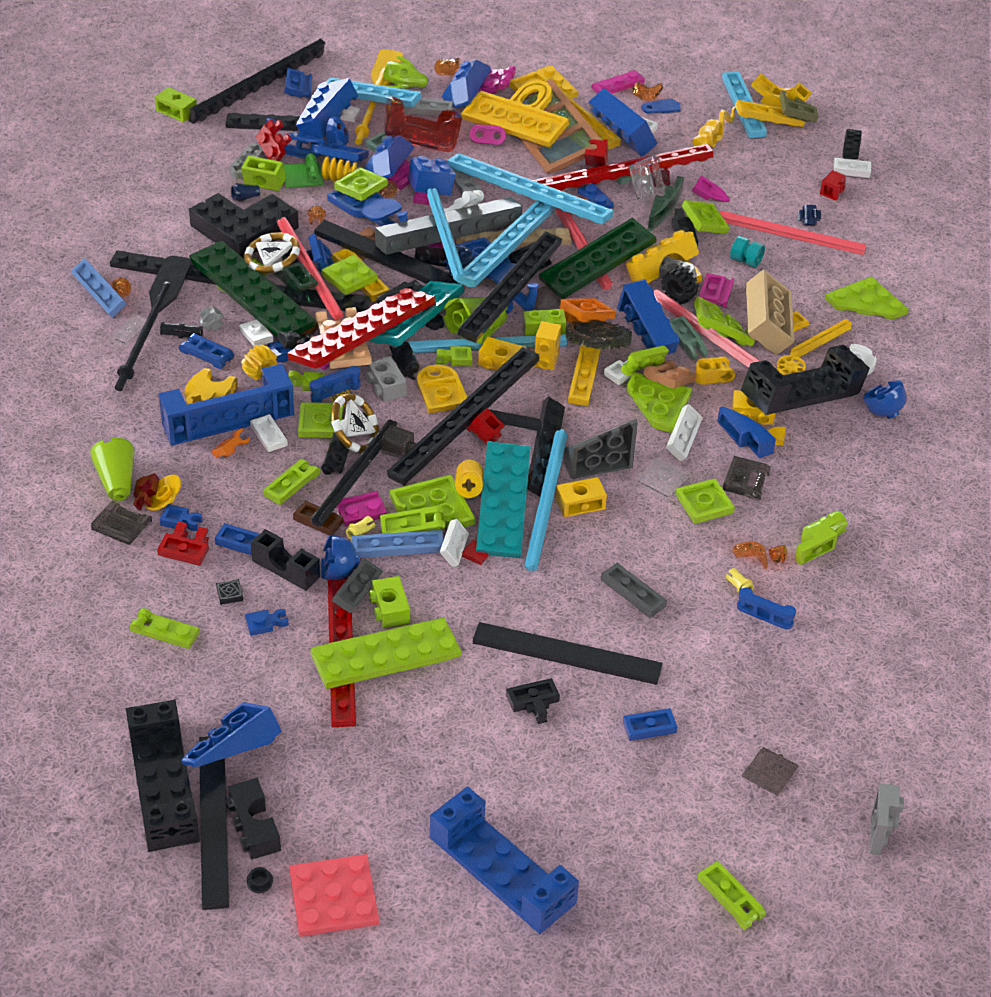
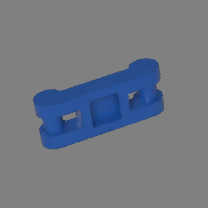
[179,334,234,370]
[310,366,361,403]
[737,588,796,630]

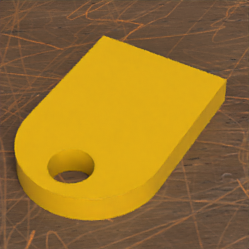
[417,364,467,414]

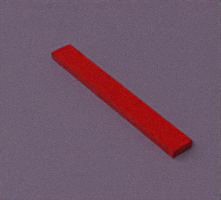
[327,578,356,727]

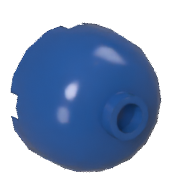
[863,380,907,419]
[321,535,359,580]

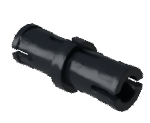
[160,322,203,339]

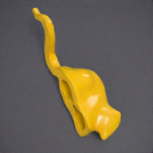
[692,107,736,148]

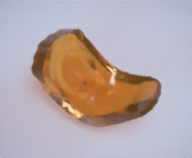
[434,58,461,76]
[632,82,663,101]
[732,541,768,569]

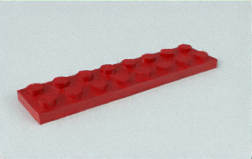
[287,288,436,369]

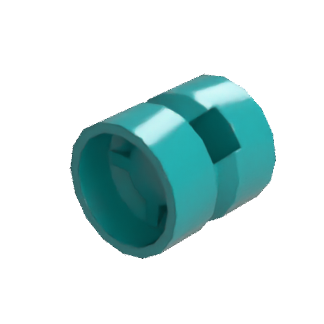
[730,235,765,268]

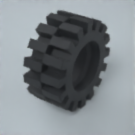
[842,129,862,160]
[661,266,699,305]

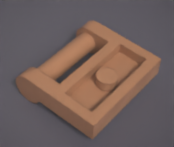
[644,360,696,389]

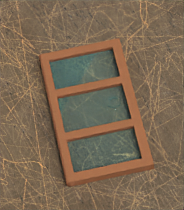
[508,79,601,174]

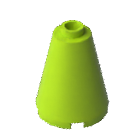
[444,297,486,339]
[90,437,135,501]

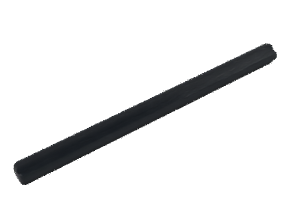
[311,419,397,527]

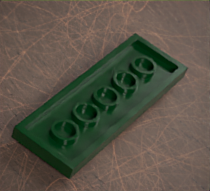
[539,217,656,299]

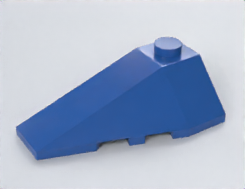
[181,702,282,767]

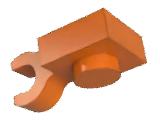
[211,428,250,458]

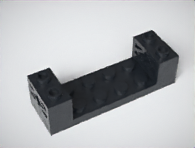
[741,345,870,415]
[125,699,200,852]

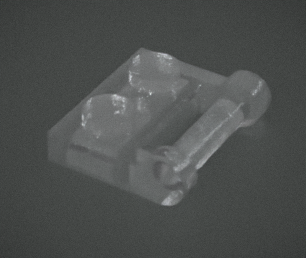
[629,155,667,202]

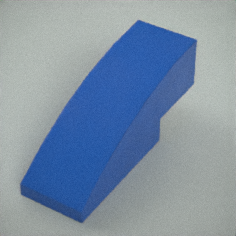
[717,406,776,458]

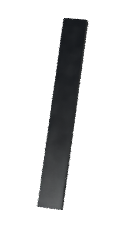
[314,219,460,284]
[473,622,663,685]
[199,736,229,910]

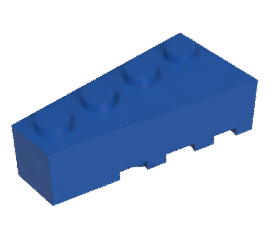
[296,78,358,138]
[588,88,658,157]
[617,279,679,354]

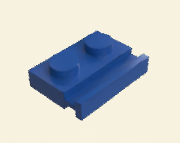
[284,68,312,98]
[308,233,334,273]

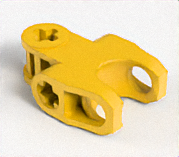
[184,368,238,405]

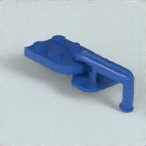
[266,118,369,163]
[327,190,408,226]
[455,237,539,311]

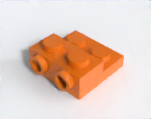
[560,298,616,323]

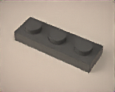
[332,558,383,614]
[601,563,667,618]

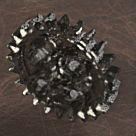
[566,320,632,349]

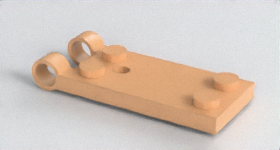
[315,307,372,369]

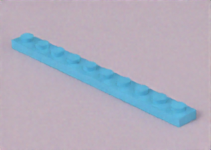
[447,153,613,224]
[457,200,557,287]

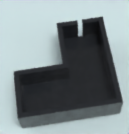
[189,193,299,259]

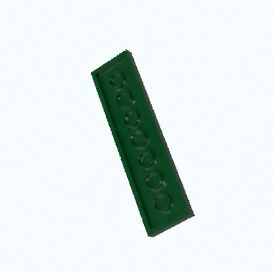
[189,240,316,337]

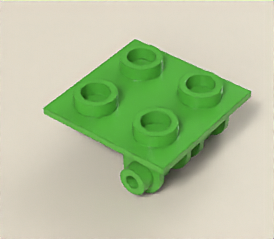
[283,154,323,188]

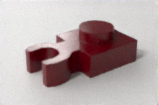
[133,473,160,511]

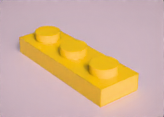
[537,65,579,98]

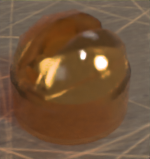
[768,545,788,563]

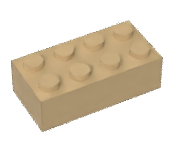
[746,269,794,355]

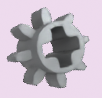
[199,306,224,331]

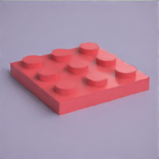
[289,854,379,937]

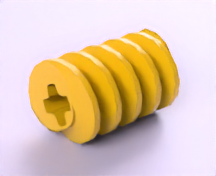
[321,156,363,182]
[455,459,483,498]

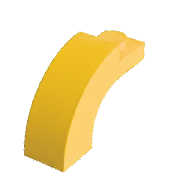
[750,73,812,108]

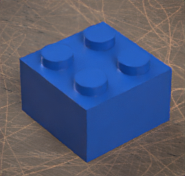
[407,156,455,196]

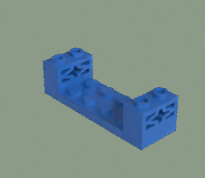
[158,364,294,446]
[430,786,579,934]

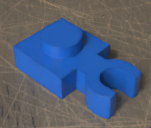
[267,339,293,363]
[159,504,203,531]
[245,609,289,636]

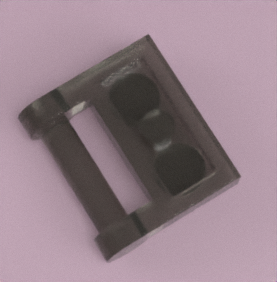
[723,456,771,501]
[91,501,152,545]

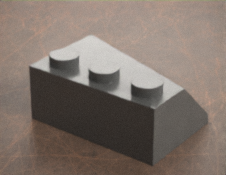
[563,419,638,479]

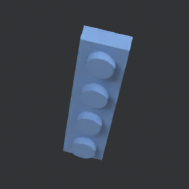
[70,258,127,318]
[352,530,443,558]

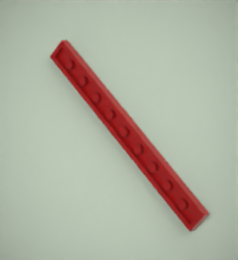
[533,144,714,191]

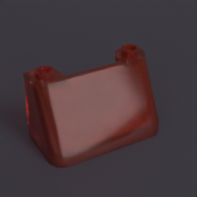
[384,95,462,152]

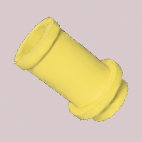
[346,516,375,540]
[725,568,754,593]

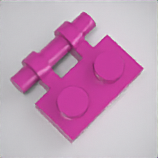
[478,65,516,94]

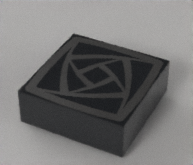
[216,579,243,605]

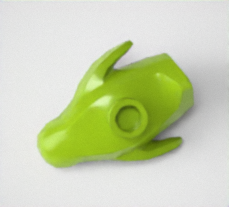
[383,56,428,90]

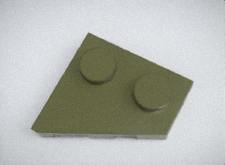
[779,90,819,123]

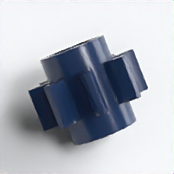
[798,205,821,226]

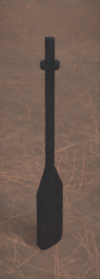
[114,256,192,391]

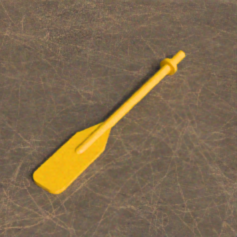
[355,49,403,145]

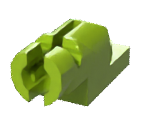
[795,510,848,565]

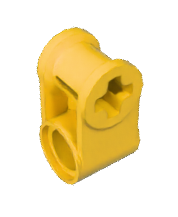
[695,356,736,385]

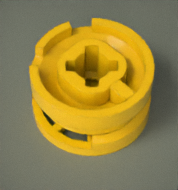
[777,355,806,375]

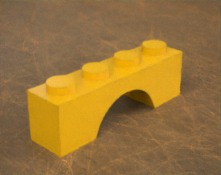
[625,230,699,283]

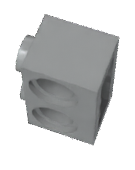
[365,356,407,402]

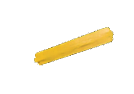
[790,319,852,357]

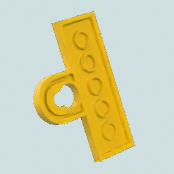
[461,80,570,148]

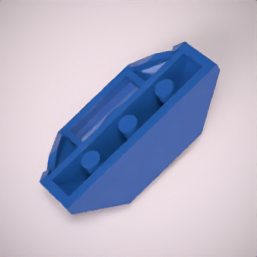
[441,60,491,109]
[364,135,415,178]

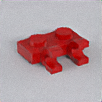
[255,119,292,162]
[157,521,209,566]

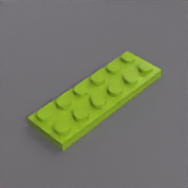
[310,617,462,689]

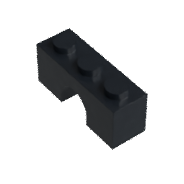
[251,529,320,591]
[225,778,281,860]

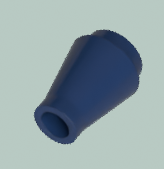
[231,183,260,202]

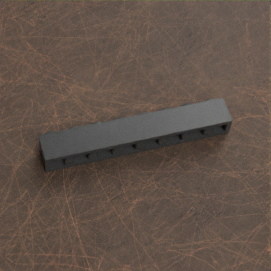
[375,197,522,255]

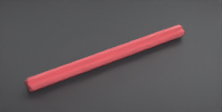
[555,208,613,290]
[719,211,866,255]
[277,217,343,321]
[654,289,760,368]

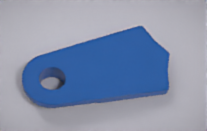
[641,98,681,114]

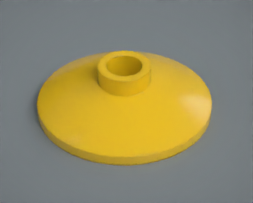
[144,474,182,511]

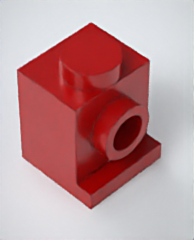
[820,170,846,201]
[466,408,505,445]

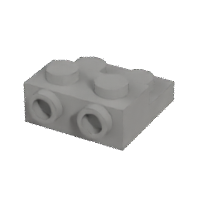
[870,783,904,855]

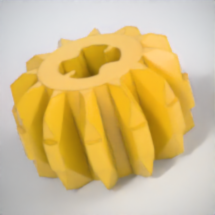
[241,344,277,380]

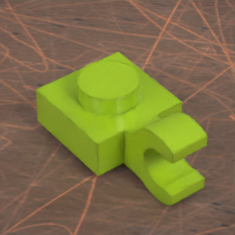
[436,346,472,366]
[288,370,325,391]

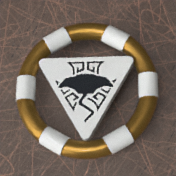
[244,233,300,273]
[331,393,379,453]

